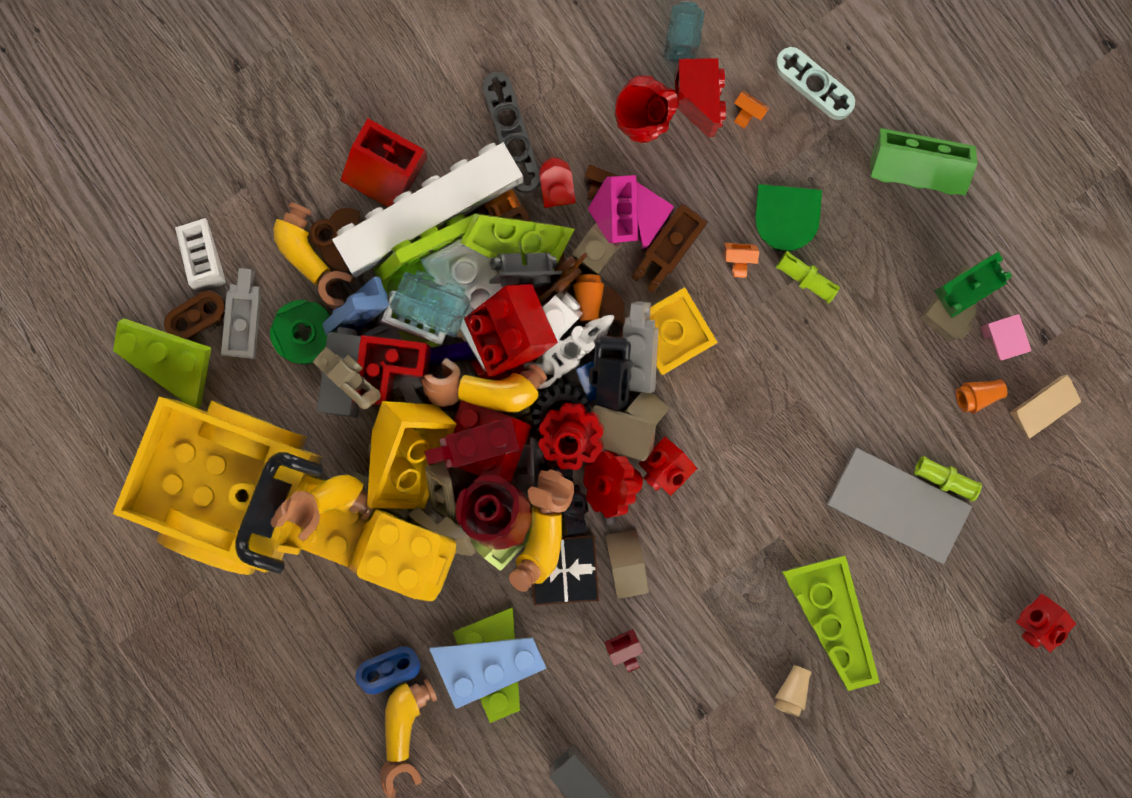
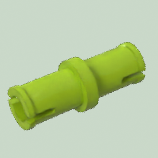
[775,251,840,304]
[914,456,982,502]

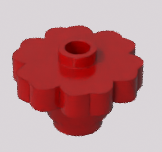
[538,403,604,470]
[583,451,643,518]

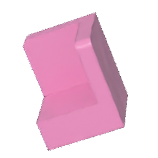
[980,314,1031,361]

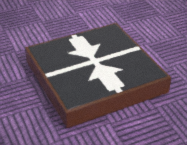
[533,535,599,605]

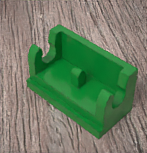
[934,252,1012,318]

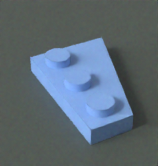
[429,637,546,709]

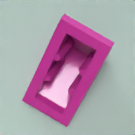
[588,175,638,243]
[636,182,674,250]

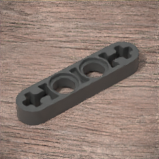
[483,72,540,194]

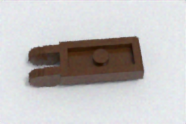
[631,203,708,293]

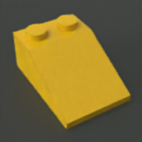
[367,401,456,509]

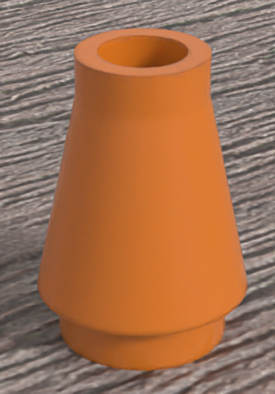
[572,274,604,323]
[956,379,1008,414]

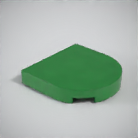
[754,184,822,252]

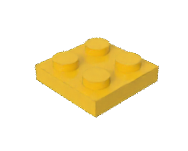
[650,287,718,376]

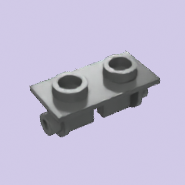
[489,253,562,288]
[516,438,549,499]

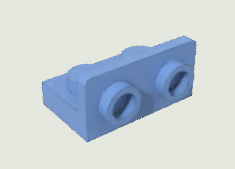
[322,277,389,335]

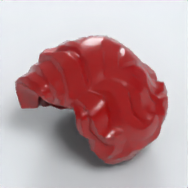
[615,75,679,143]

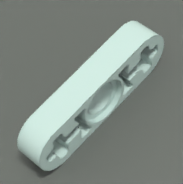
[775,47,855,120]

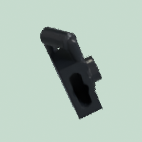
[589,336,632,411]
[553,465,589,536]

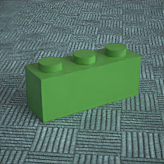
[870,128,978,196]

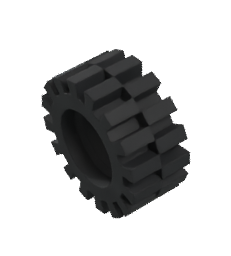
[530,380,591,438]

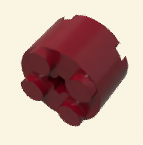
[455,475,532,550]

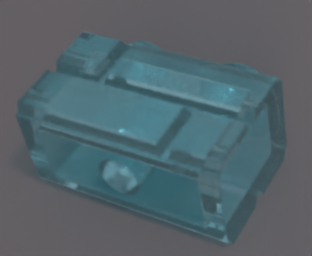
[663,2,705,62]
[390,271,470,337]

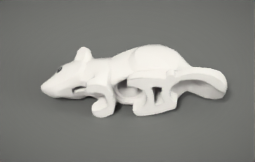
[535,315,614,389]

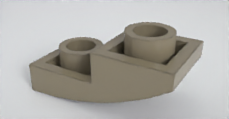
[408,506,476,556]

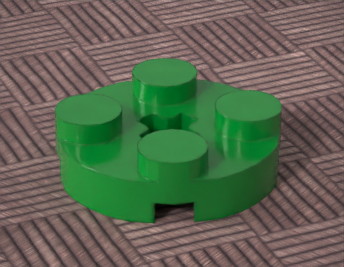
[270,300,331,365]

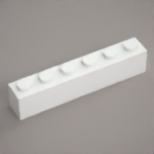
[332,142,523,278]

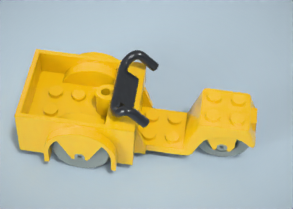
[112,396,456,602]

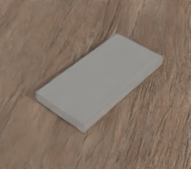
[826,447,973,564]

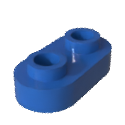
[355,646,421,694]

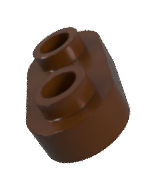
[164,291,226,340]

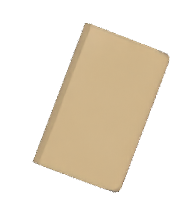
[1010,375,1081,439]

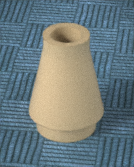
[774,665,812,717]

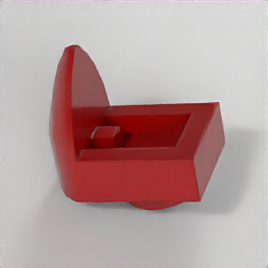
[539,156,576,208]

